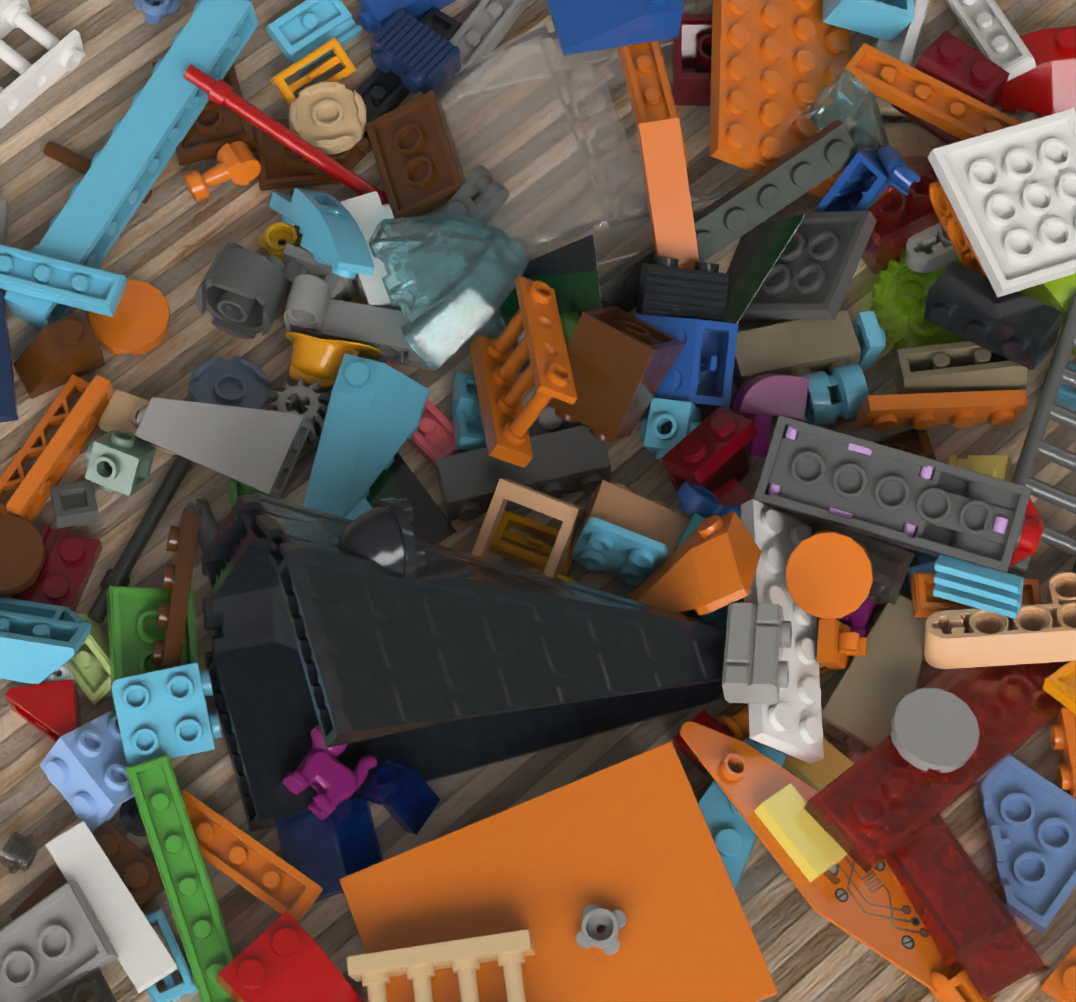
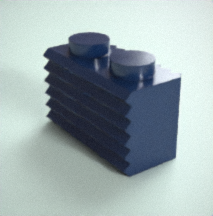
[370,9,461,94]

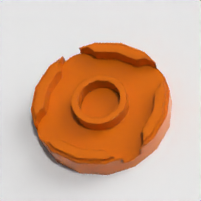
[88,279,170,356]
[785,531,874,619]

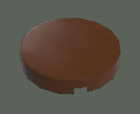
[0,515,47,597]

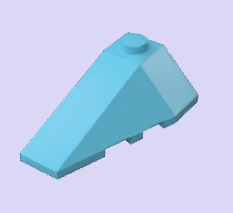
[303,354,430,518]

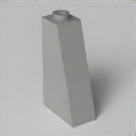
[135,397,313,499]

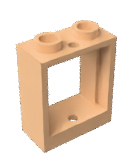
[471,478,586,579]

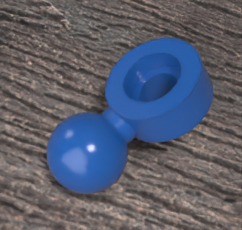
[676,480,741,520]

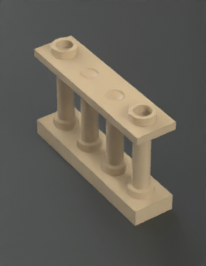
[346,929,536,1002]

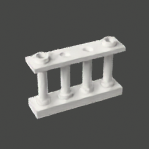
[0,0,85,129]

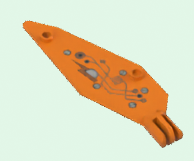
[680,721,994,1002]

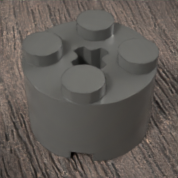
[195,242,290,339]

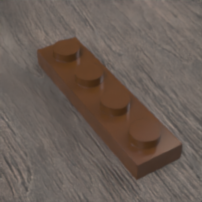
[151,511,200,670]

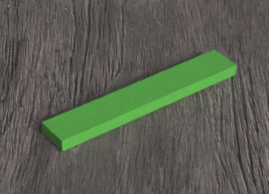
[125,753,235,1002]

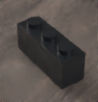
[923,262,1063,370]

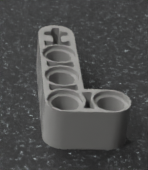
[284,274,451,370]

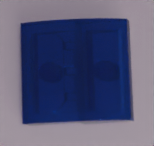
[276,798,383,903]

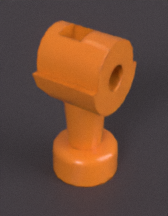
[182,141,261,203]

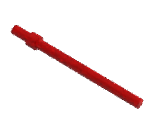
[183,64,388,205]

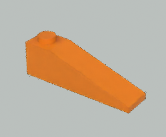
[627,511,762,615]

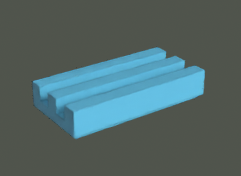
[933,554,1024,619]
[145,908,198,1002]

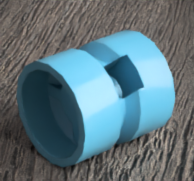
[800,363,869,426]

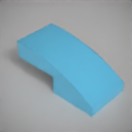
[452,372,487,451]

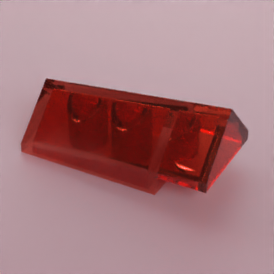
[880,814,1051,1001]

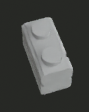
[722,603,792,704]

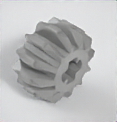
[264,377,330,447]

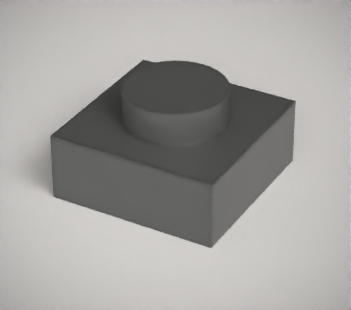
[50,480,99,529]

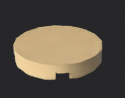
[289,82,367,155]

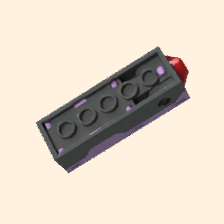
[754,415,1045,573]

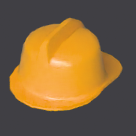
[285,332,382,388]

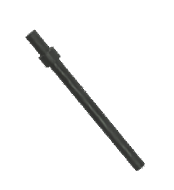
[87,456,193,623]

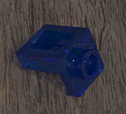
[363,760,440,835]

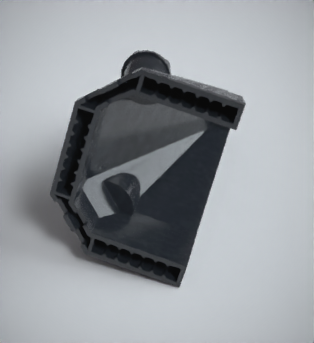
[201,493,727,832]

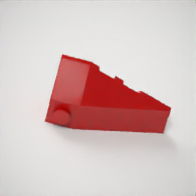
[974,26,1076,118]

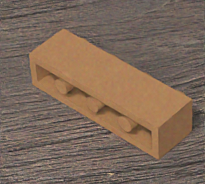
[575,480,691,561]

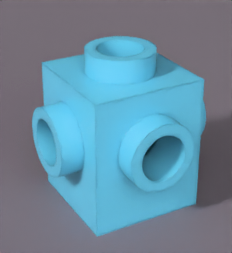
[640,398,702,462]

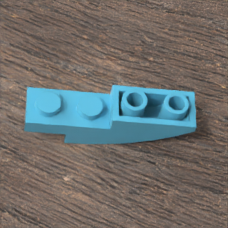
[269,187,375,279]

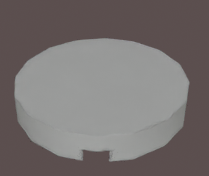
[890,688,980,773]

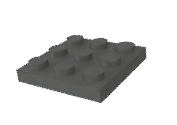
[740,210,877,320]

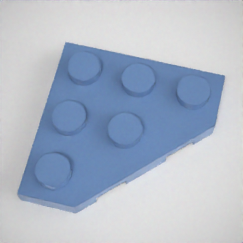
[978,751,1076,934]

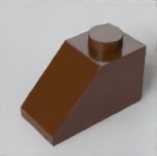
[13,310,105,399]

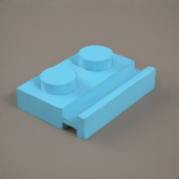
[266,0,362,75]

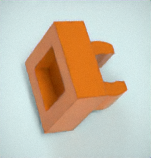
[816,619,868,670]

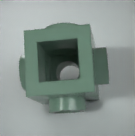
[85,430,156,496]

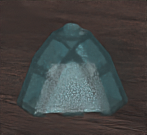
[368,214,529,371]

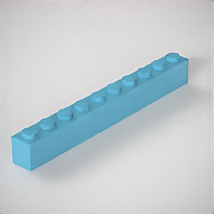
[3,0,259,329]

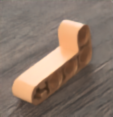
[924,572,1076,669]

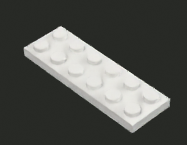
[741,499,824,764]

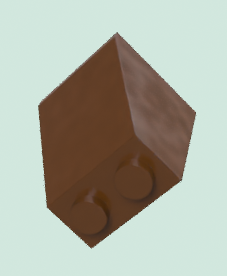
[548,306,685,442]

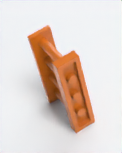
[469,276,578,468]

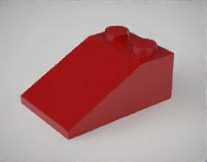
[216,911,363,1002]

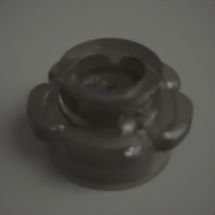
[0,832,38,874]

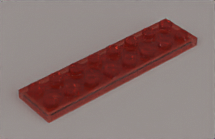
[804,661,1069,873]

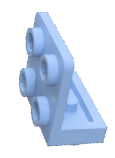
[39,710,134,833]

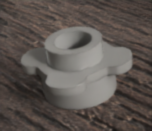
[576,904,627,955]

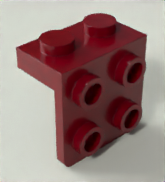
[661,407,758,515]

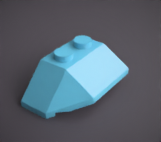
[0,597,91,685]

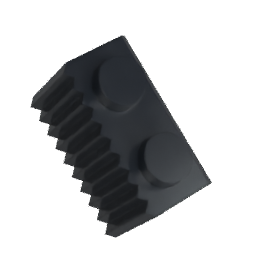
[636,256,729,322]

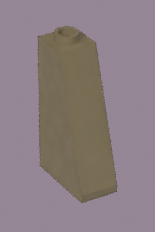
[822,592,927,773]

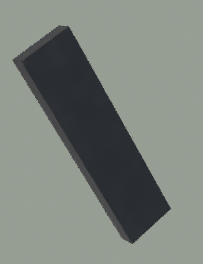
[356,7,462,135]

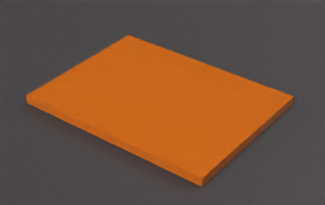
[339,741,778,1002]

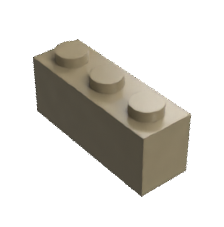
[733,309,861,389]
[895,341,1028,394]

